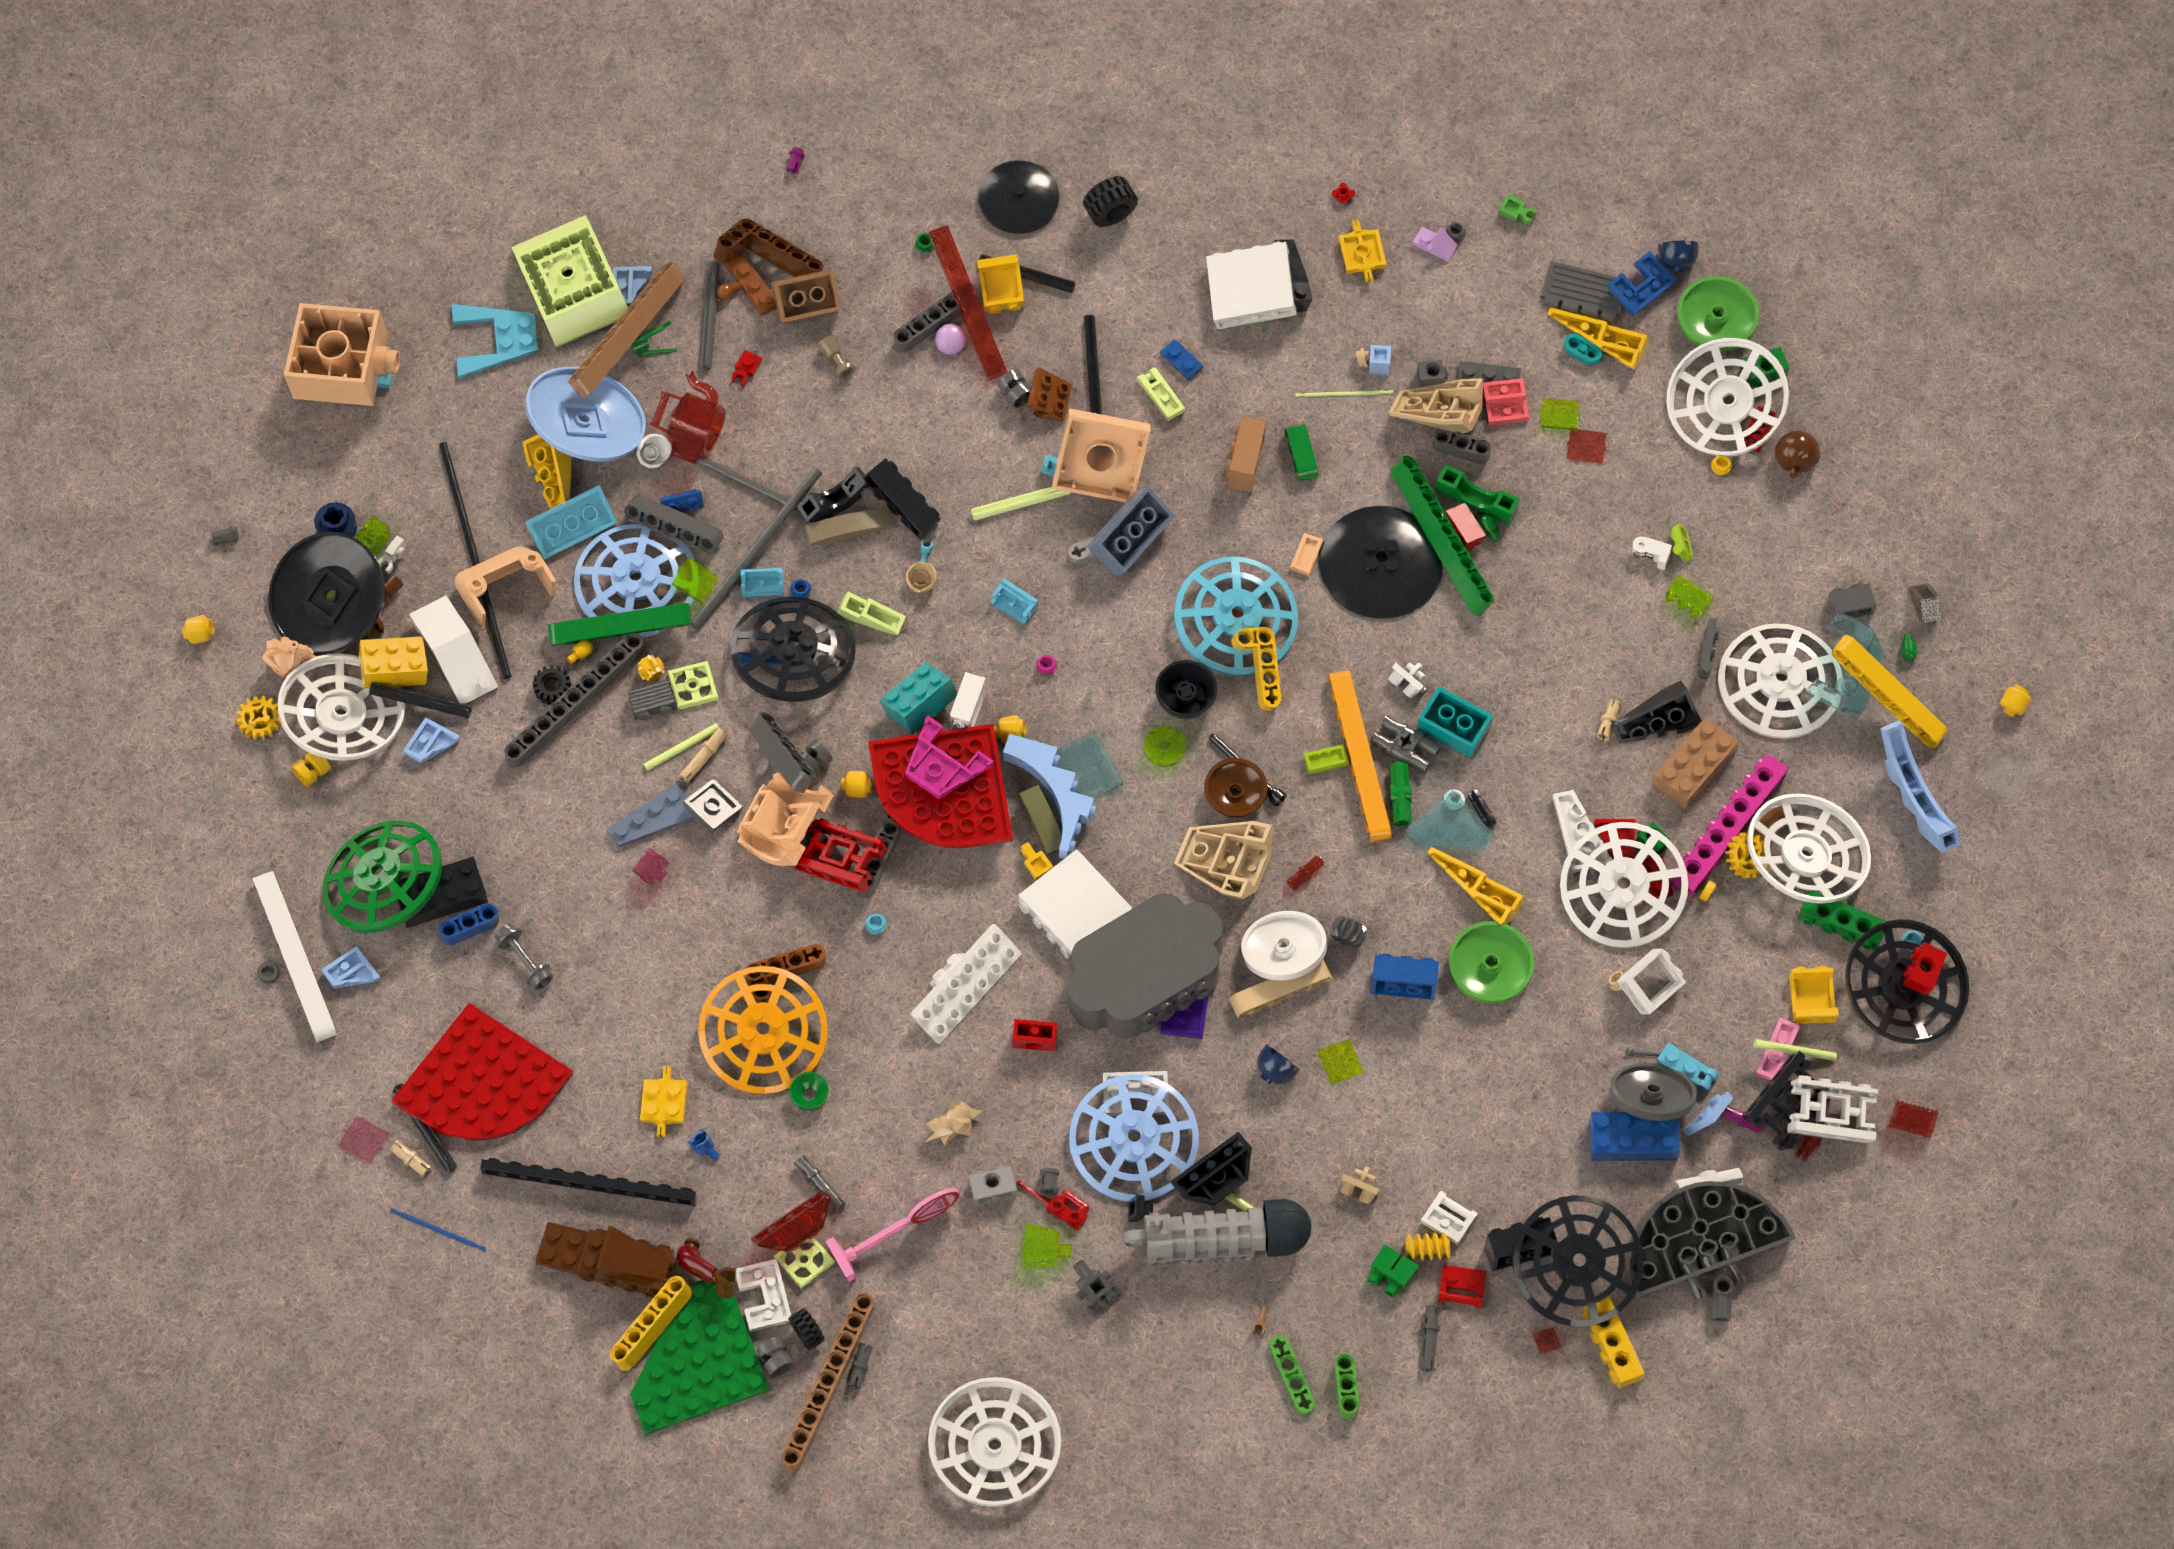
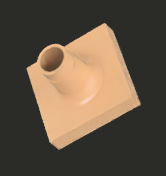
[1052,408,1150,502]

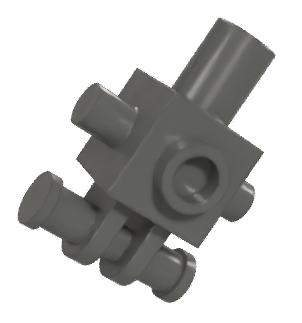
[1073,1260,1121,1316]

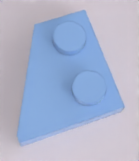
[1683,1092,1733,1136]

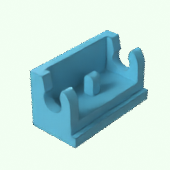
[741,568,784,598]
[991,579,1038,625]

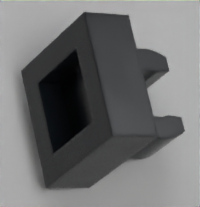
[1128,1194,1153,1222]

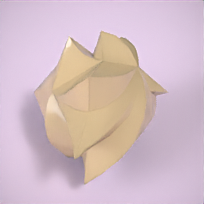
[924,1101,982,1146]

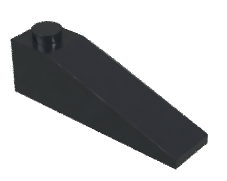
[1273,240,1312,312]

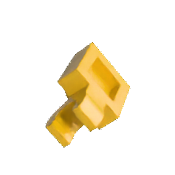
[1020,842,1053,881]

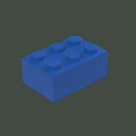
[1371,953,1439,1000]

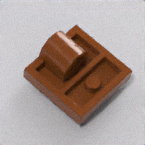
[1027,368,1072,422]

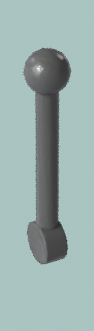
[1625,1047,1662,1056]

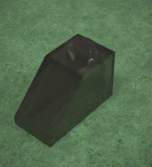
[1908,583,1943,624]

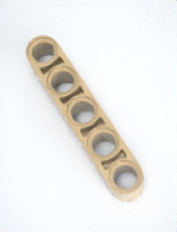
[1229,960,1333,1019]

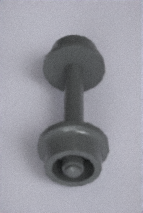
[494,923,553,990]

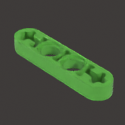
[1269,1335,1315,1415]

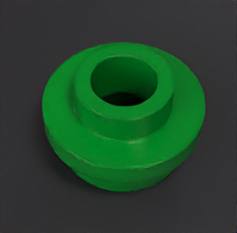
[915,233,935,253]

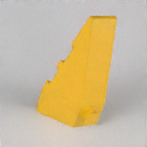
[522,434,572,509]

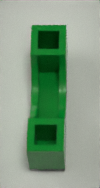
[1435,464,1520,525]

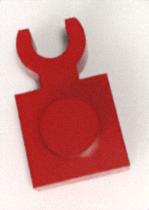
[732,350,763,386]

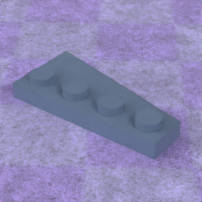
[607,783,696,847]

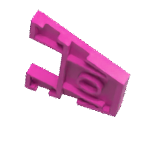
[905,716,994,799]

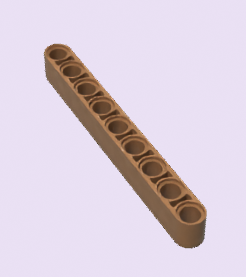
[568,262,685,398]
[781,1293,874,1472]

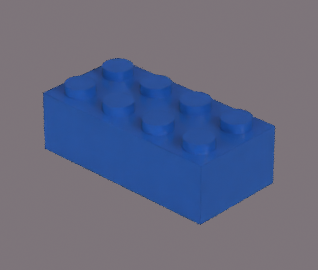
[1589,1112,1680,1161]

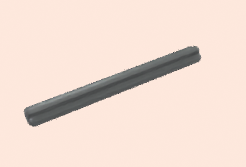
[700,260,720,371]

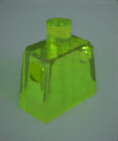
[1022,1223,1072,1269]

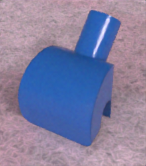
[688,1129,720,1161]

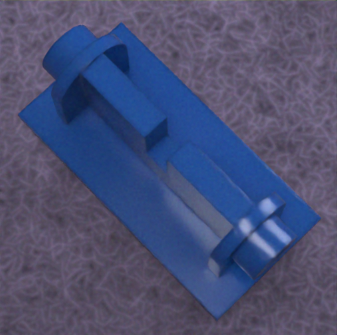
[660,489,704,512]

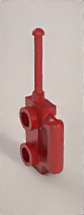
[1016,1180,1090,1231]

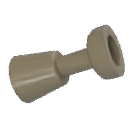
[817,335,856,379]

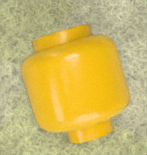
[182,615,215,644]
[2000,685,2031,717]
[994,715,1027,744]
[841,771,873,798]

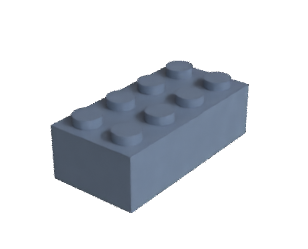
[1086,486,1175,576]

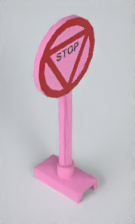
[826,1188,960,1283]

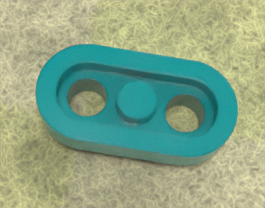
[1563,334,1602,365]

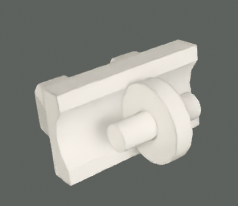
[1388,662,1427,699]

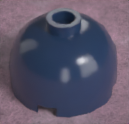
[1658,240,1699,273]
[1257,1044,1300,1084]

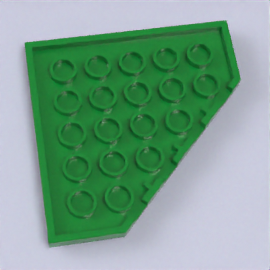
[630,1280,770,1435]

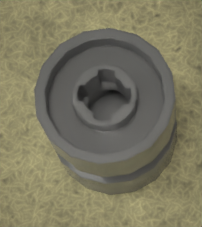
[997,369,1031,408]
[800,740,833,775]
[756,1336,795,1378]

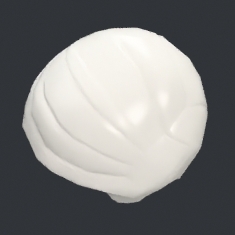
[637,434,672,468]

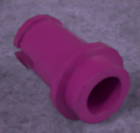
[786,147,805,174]

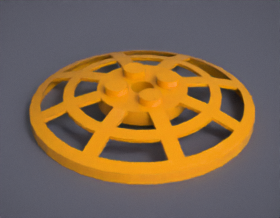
[698,966,828,1094]

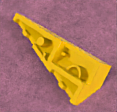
[1548,308,1649,369]
[1428,847,1524,925]

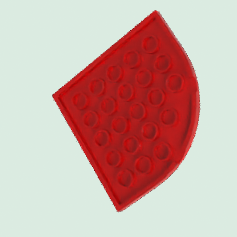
[868,724,1013,848]
[391,1003,573,1141]

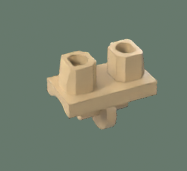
[1340,1166,1381,1205]

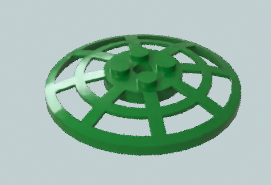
[323,821,443,933]

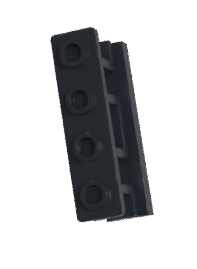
[1742,1050,1834,1151]

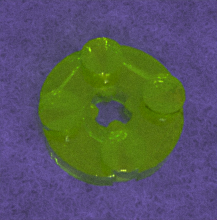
[1144,726,1186,767]

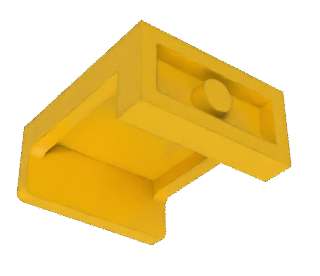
[977,254,1025,314]
[1789,966,1839,1024]

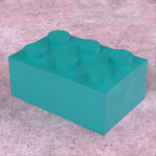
[879,662,958,734]
[1416,686,1494,758]

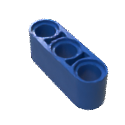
[439,904,499,945]

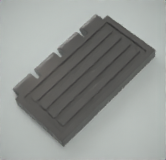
[1541,261,1623,323]

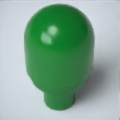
[1480,515,1500,543]
[1900,633,1918,661]

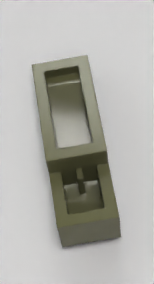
[1019,785,1062,855]

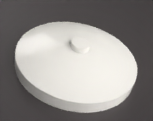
[1241,911,1327,981]

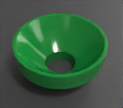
[789,1072,829,1111]

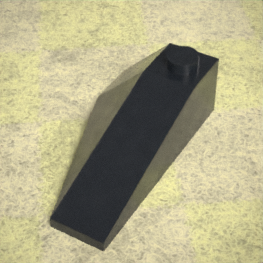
[1611,681,1702,743]

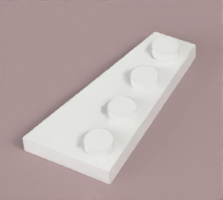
[1552,790,1613,873]

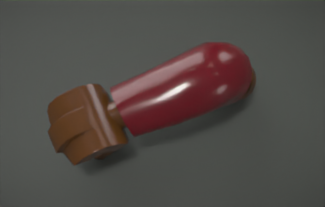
[676,1238,737,1299]

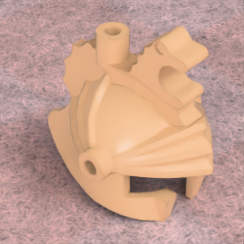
[263,637,317,678]

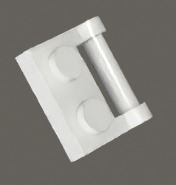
[1421,1191,1478,1245]

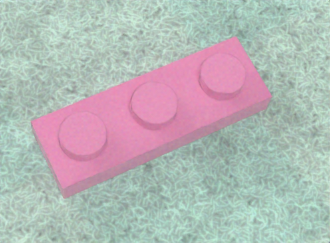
[1756,1018,1800,1081]

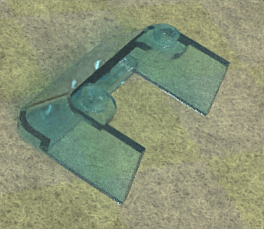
[1803,612,1884,716]

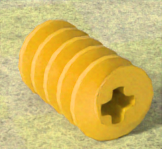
[1405,1232,1450,1261]

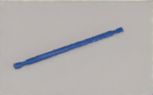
[390,1208,486,1251]

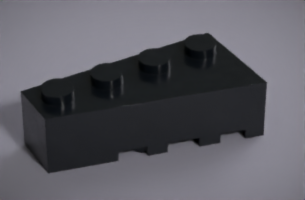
[866,458,941,539]

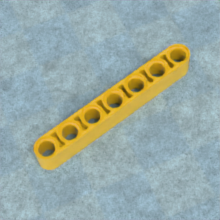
[1831,635,1948,749]

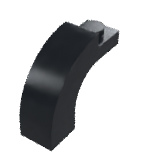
[797,467,870,522]

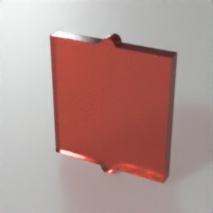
[1567,428,1606,464]

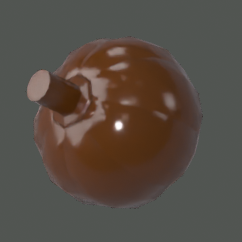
[1775,431,1821,478]

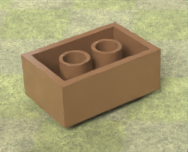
[771,269,842,323]
[1225,416,1266,493]

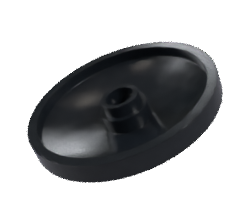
[979,160,1059,234]

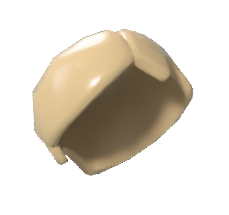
[906,561,937,593]

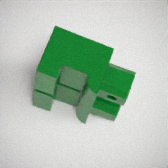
[1367,1244,1419,1298]

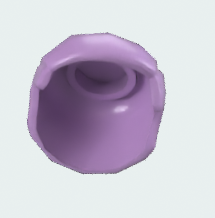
[934,324,966,355]

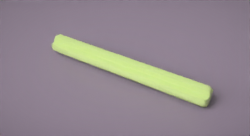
[971,487,1070,520]

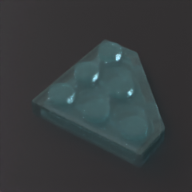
[1404,789,1494,850]

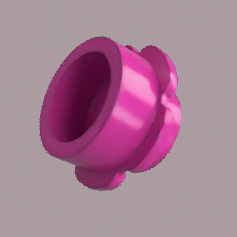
[1036,655,1057,675]

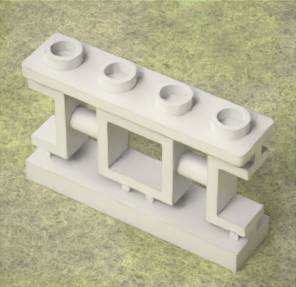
[1787,1076,1878,1143]

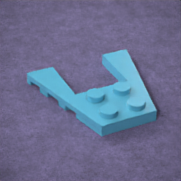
[451,304,538,379]

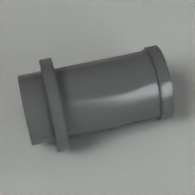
[211,526,239,545]

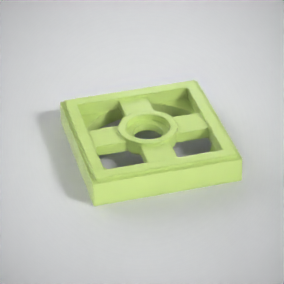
[667,661,719,710]
[773,1230,835,1290]

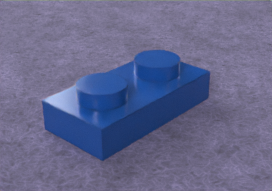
[1160,339,1203,380]

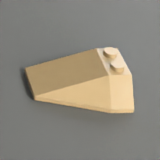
[1389,378,1483,433]
[1174,821,1273,899]

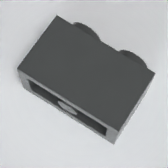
[1827,583,1876,622]

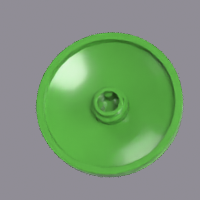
[1677,276,1759,352]
[1448,921,1534,1004]

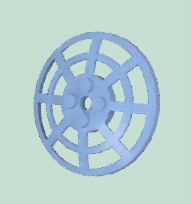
[574,524,699,637]
[1069,1074,1199,1202]

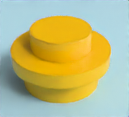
[1711,455,1732,475]

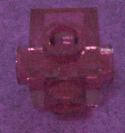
[632,848,670,886]

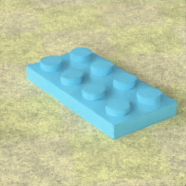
[525,485,617,559]

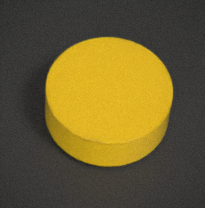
[1699,880,1716,902]

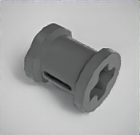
[1040,1168,1059,1194]

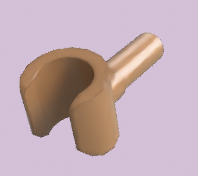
[1252,1307,1267,1336]

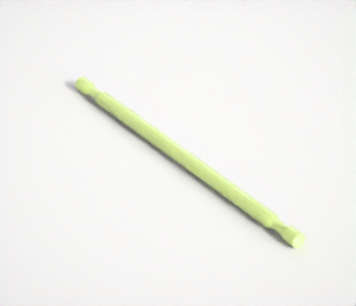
[1295,390,1393,397]

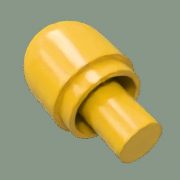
[567,640,593,664]

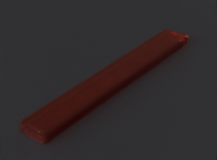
[928,225,1007,381]

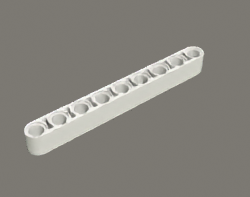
[252,871,337,1043]

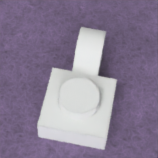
[378,536,406,574]

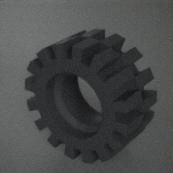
[533,665,571,705]
[788,1308,825,1350]

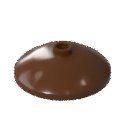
[1204,758,1268,818]

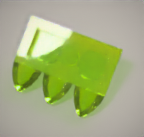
[1666,575,1714,617]

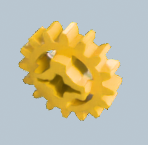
[236,695,282,740]
[1725,833,1767,878]

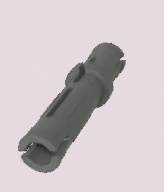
[794,1155,846,1212]
[1420,1305,1440,1372]

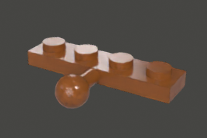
[717,252,777,316]

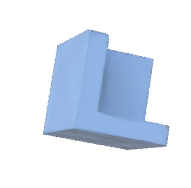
[1369,345,1391,375]

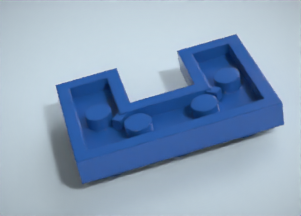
[1606,251,1677,316]

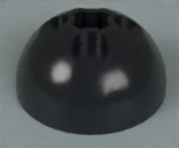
[1155,660,1218,719]

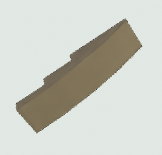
[804,508,892,545]

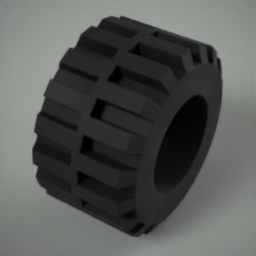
[1082,176,1138,227]

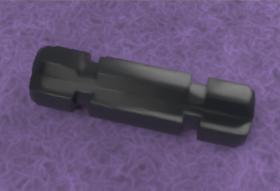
[1468,789,1496,828]

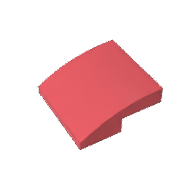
[1483,378,1529,426]

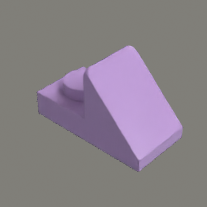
[1412,227,1458,262]

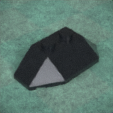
[1170,1131,1252,1206]

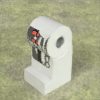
[1632,537,1672,570]

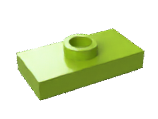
[1303,744,1349,775]

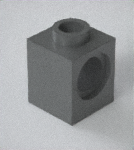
[1417,360,1448,387]

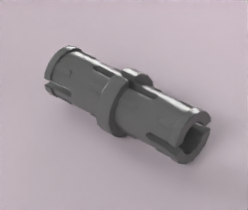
[847,1343,873,1389]

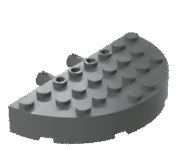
[1625,1181,1796,1300]

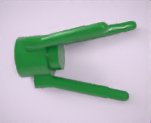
[631,321,677,357]

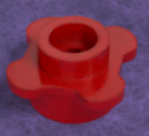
[1331,183,1356,205]

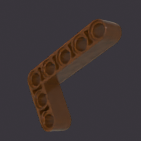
[713,218,824,277]

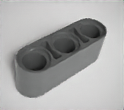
[1432,428,1491,464]

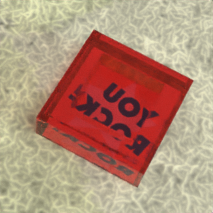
[1532,1327,1561,1355]

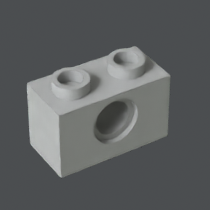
[968,1166,1017,1206]

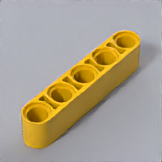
[610,1276,692,1371]

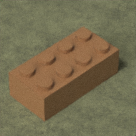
[1652,717,1739,809]

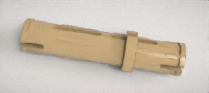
[678,728,728,784]

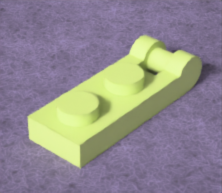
[1137,367,1185,421]

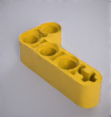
[1231,627,1281,711]

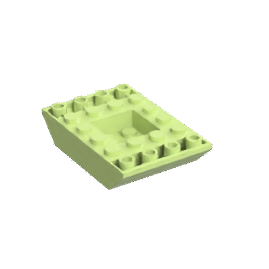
[511,215,628,348]

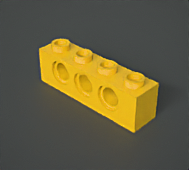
[1582,1296,1645,1389]

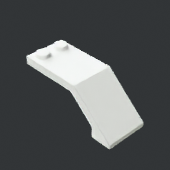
[409,596,498,704]

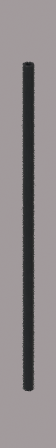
[439,442,512,679]

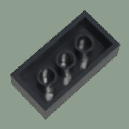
[397,856,488,928]

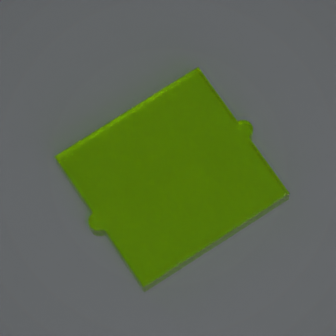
[1540,398,1580,431]
[672,557,718,604]
[1317,1039,1364,1084]

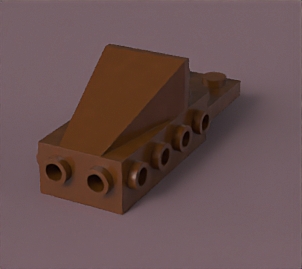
[535,1222,677,1298]

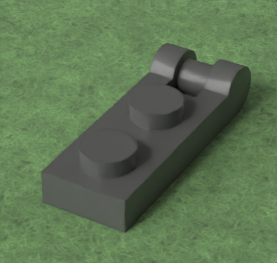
[1698,618,1720,679]

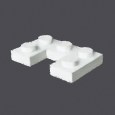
[1103,1071,1169,1116]
[736,1259,791,1332]

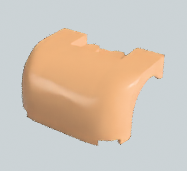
[737,772,834,866]

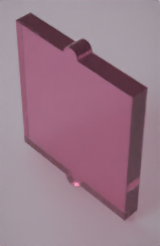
[338,1116,389,1163]

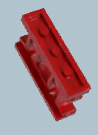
[792,818,888,893]

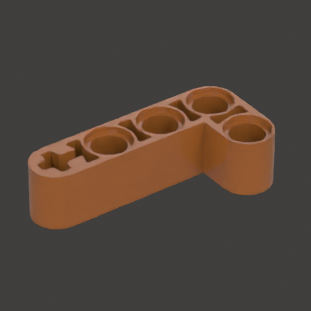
[745,944,826,1003]

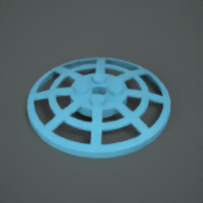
[1174,556,1298,677]

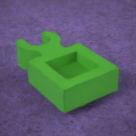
[1498,194,1537,225]

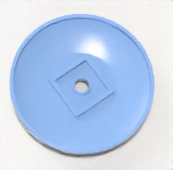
[525,367,646,462]

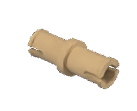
[1596,699,1622,741]
[390,1140,432,1177]

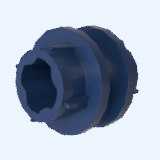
[314,502,357,538]

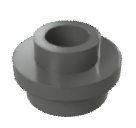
[1445,222,1466,242]

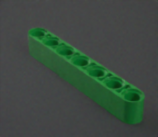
[547,603,692,646]

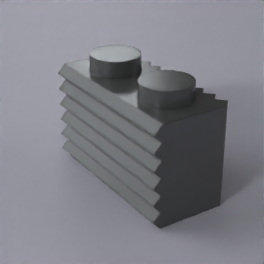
[627,680,676,720]

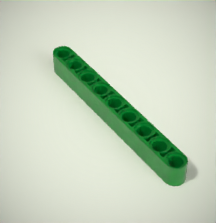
[1391,455,1494,616]

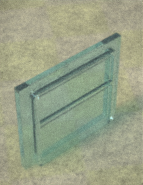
[1035,732,1123,815]

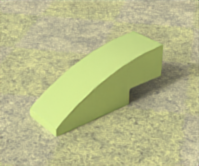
[837,592,906,635]

